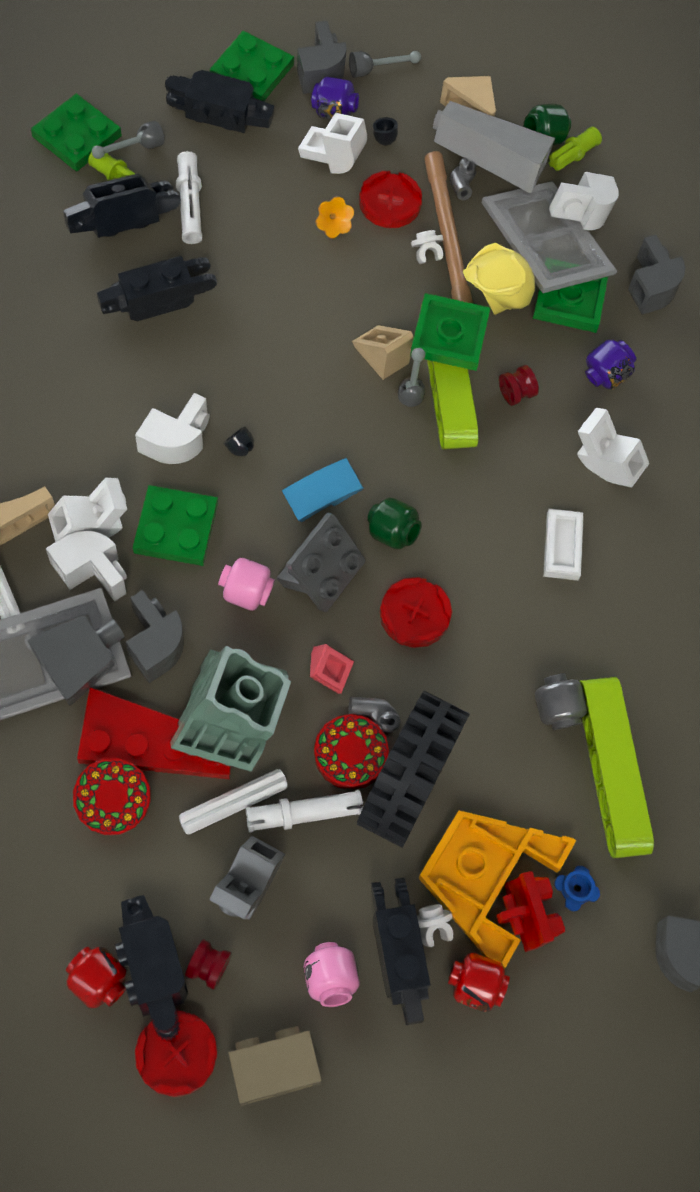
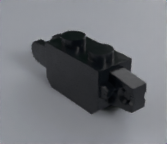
[165,70,274,133]
[63,173,181,238]
[97,256,218,322]
[371,877,431,1026]
[115,895,189,1041]

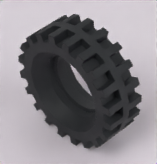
[357,690,470,848]

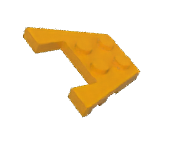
[419,810,576,968]

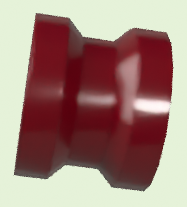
[498,365,539,406]
[185,939,232,990]

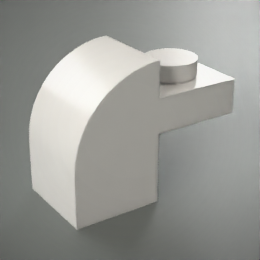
[298,113,367,174]
[549,172,619,230]
[135,393,210,464]
[577,408,649,488]
[48,478,127,542]
[46,531,127,602]

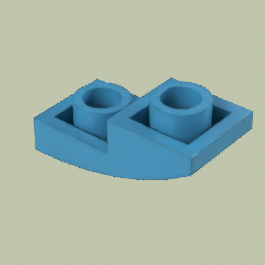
[282,458,364,522]

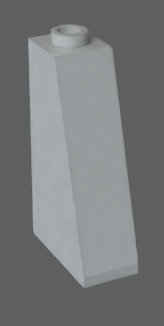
[433,101,555,193]

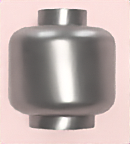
[535,673,588,730]

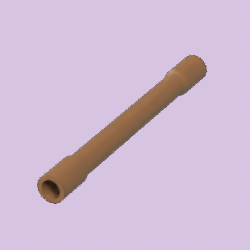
[424,151,473,304]

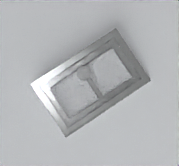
[481,181,617,293]
[0,588,132,720]

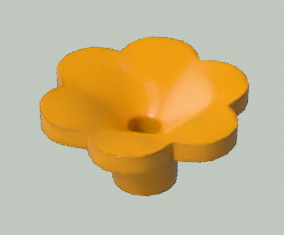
[316,197,354,238]

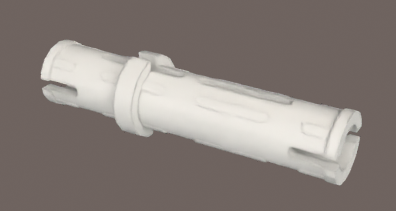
[176,151,202,244]
[246,790,363,833]

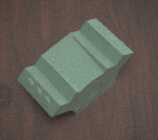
[170,646,291,771]

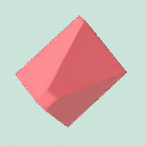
[310,644,354,694]

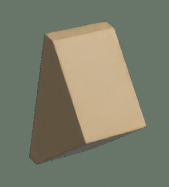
[440,76,496,117]
[352,325,414,380]

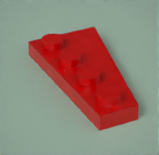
[77,687,231,780]

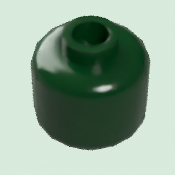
[523,104,571,146]
[367,497,422,549]

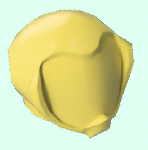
[463,243,535,315]

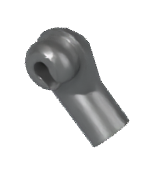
[450,157,477,200]
[348,697,401,733]

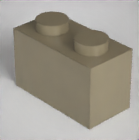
[228,1026,322,1107]

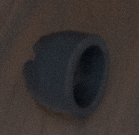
[373,117,398,146]
[223,426,254,456]

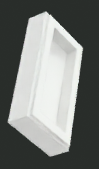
[543,509,583,581]

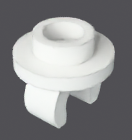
[411,230,443,264]
[417,904,453,947]

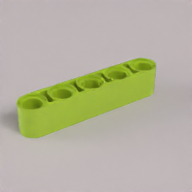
[421,305,478,449]
[579,677,654,858]

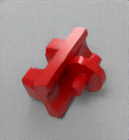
[496,871,565,952]

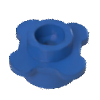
[554,866,600,911]

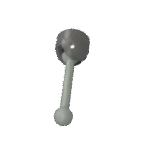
[349,51,421,78]
[92,121,164,159]
[398,348,425,407]

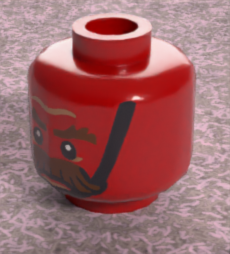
[65,946,127,1008]
[448,952,510,1012]

